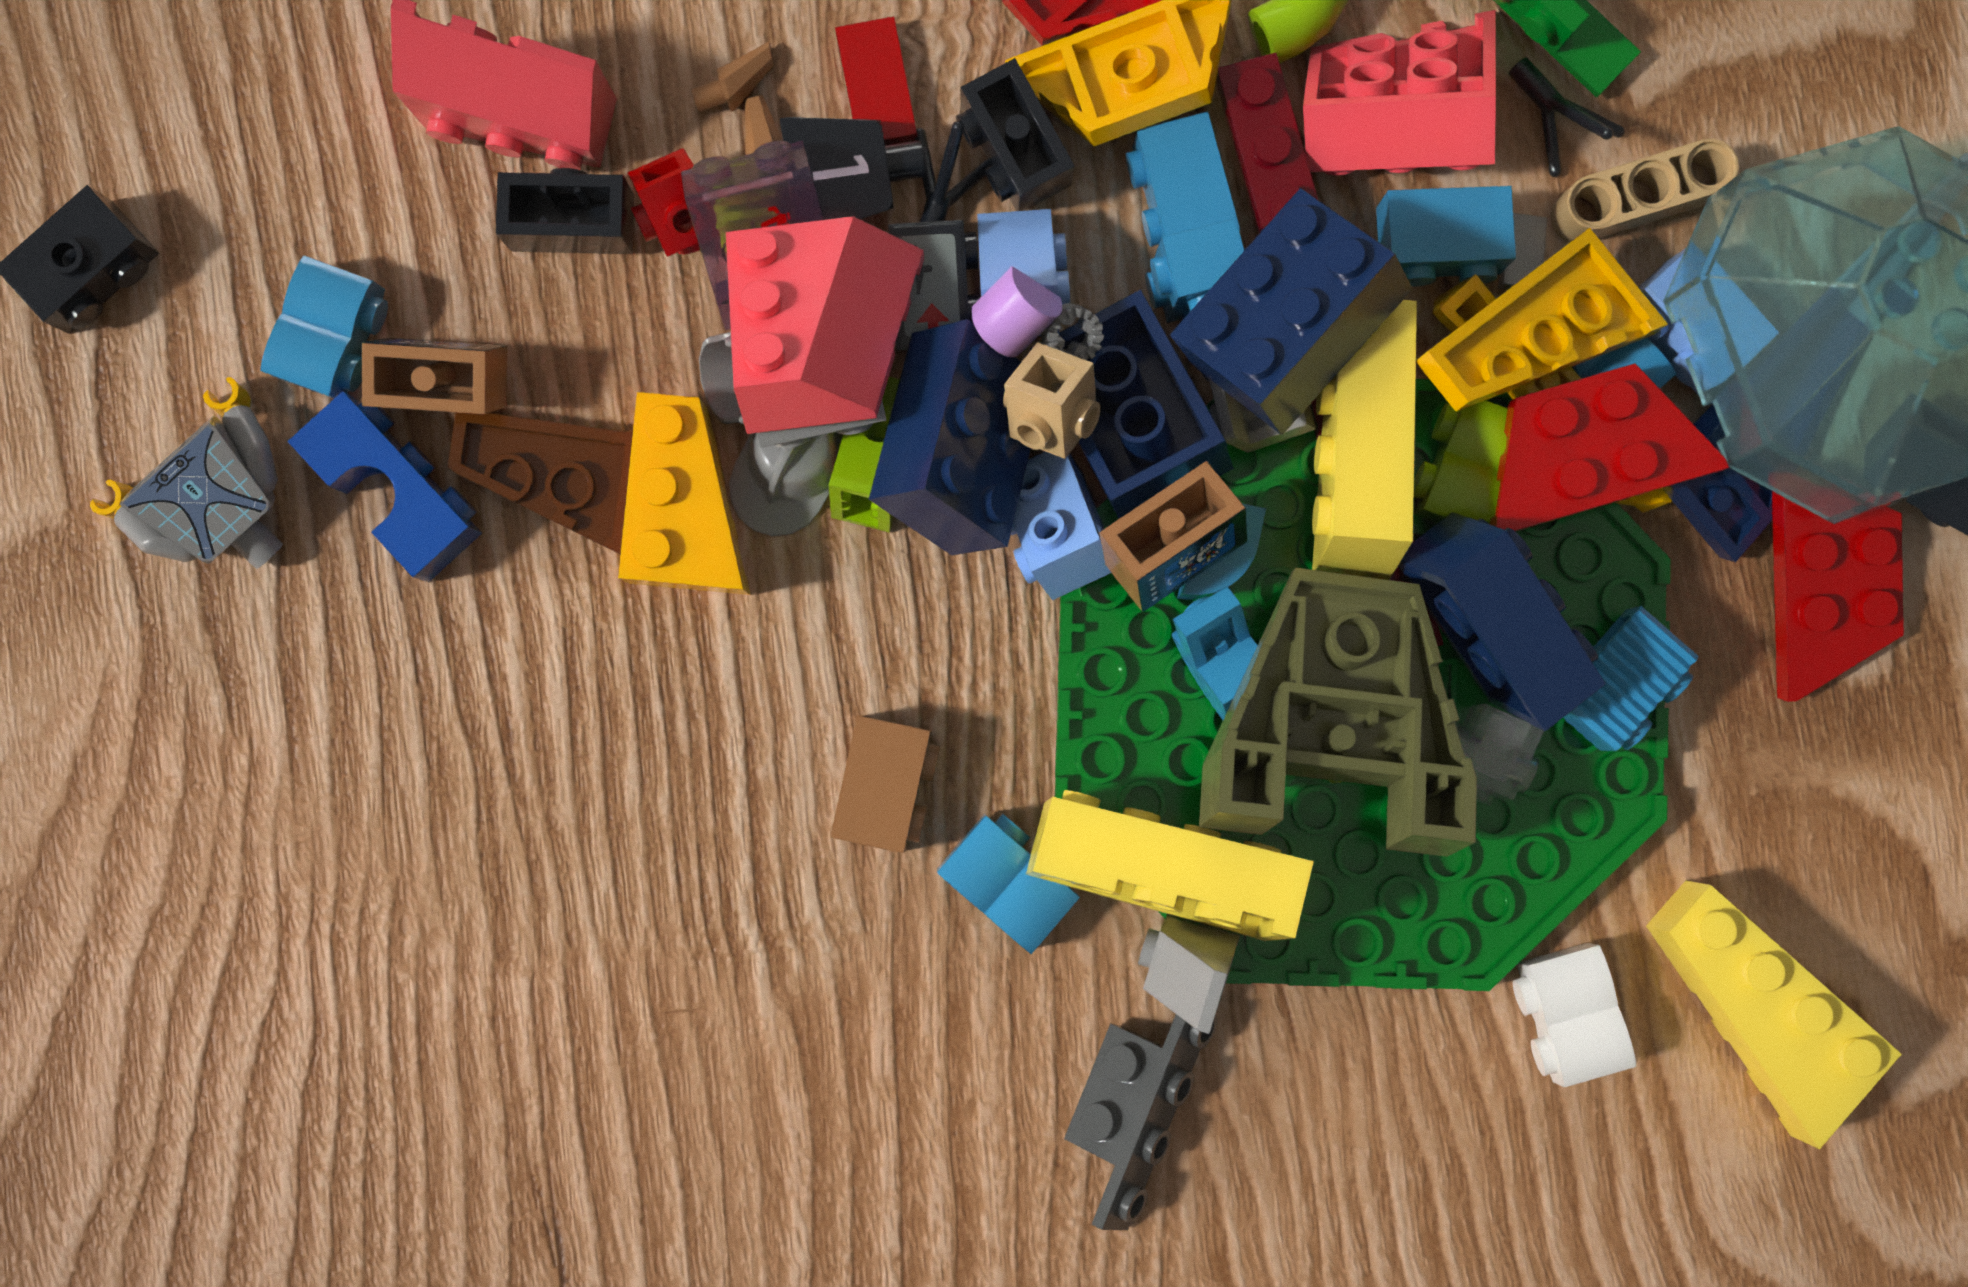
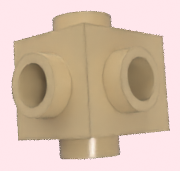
[1003,342,1100,459]

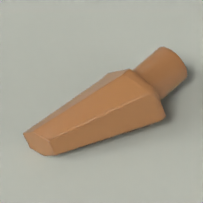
[691,42,774,112]
[744,94,784,176]

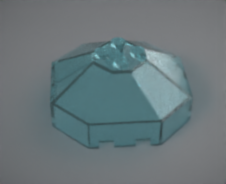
[1663,126,1968,524]

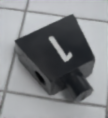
[779,117,925,223]

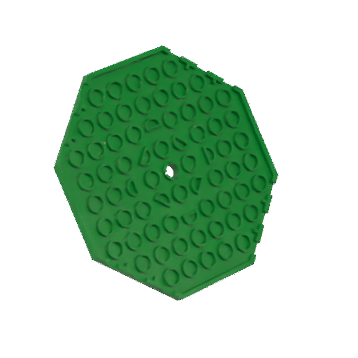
[1054,379,1671,991]

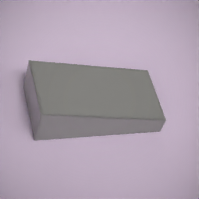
[1498,213,1547,290]

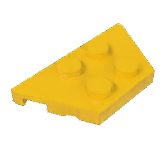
[1005,0,1232,146]

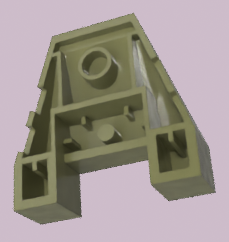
[1199,568,1477,857]

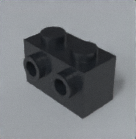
[956,58,1075,211]

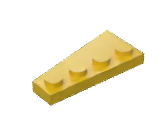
[1416,228,1668,412]

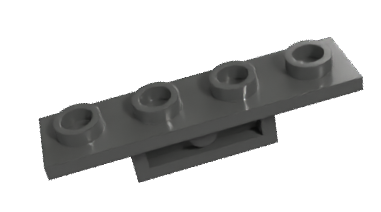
[1064,1014,1217,1230]

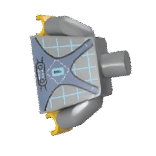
[90,377,283,569]

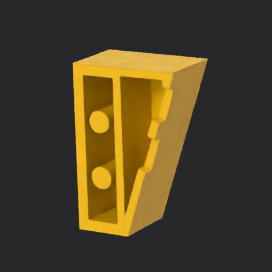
[618,392,751,595]

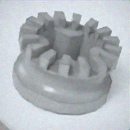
[1041,303,1104,360]

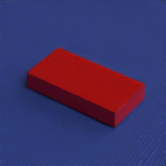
[835,16,917,145]

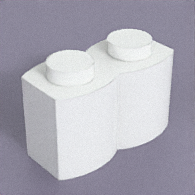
[1513,943,1637,1087]

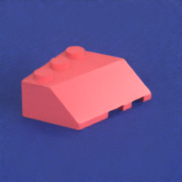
[391,0,617,170]
[1303,10,1496,176]
[726,216,924,434]

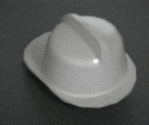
[729,432,843,536]

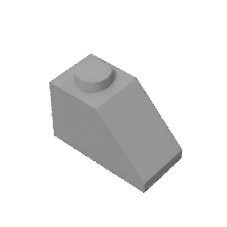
[1138,914,1240,1034]

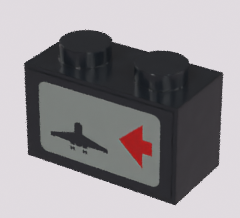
[888,219,980,350]

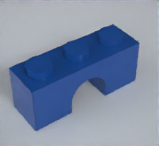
[287,391,482,583]

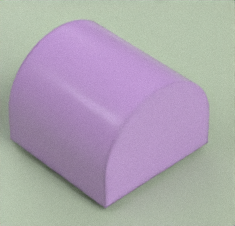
[972,266,1062,357]

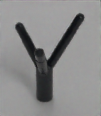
[1508,57,1625,177]
[915,121,991,222]

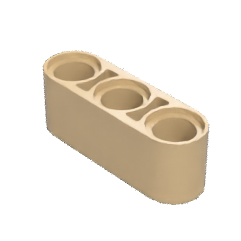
[1550,138,1739,242]

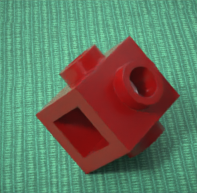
[627,148,720,257]

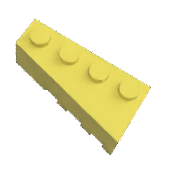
[1312,300,1417,580]
[1026,790,1314,941]
[1646,880,1902,1150]

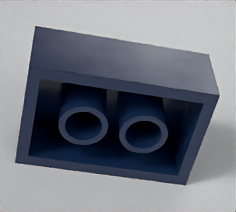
[1170,188,1413,435]
[1030,289,1234,519]
[869,319,1031,555]
[1398,512,1606,731]

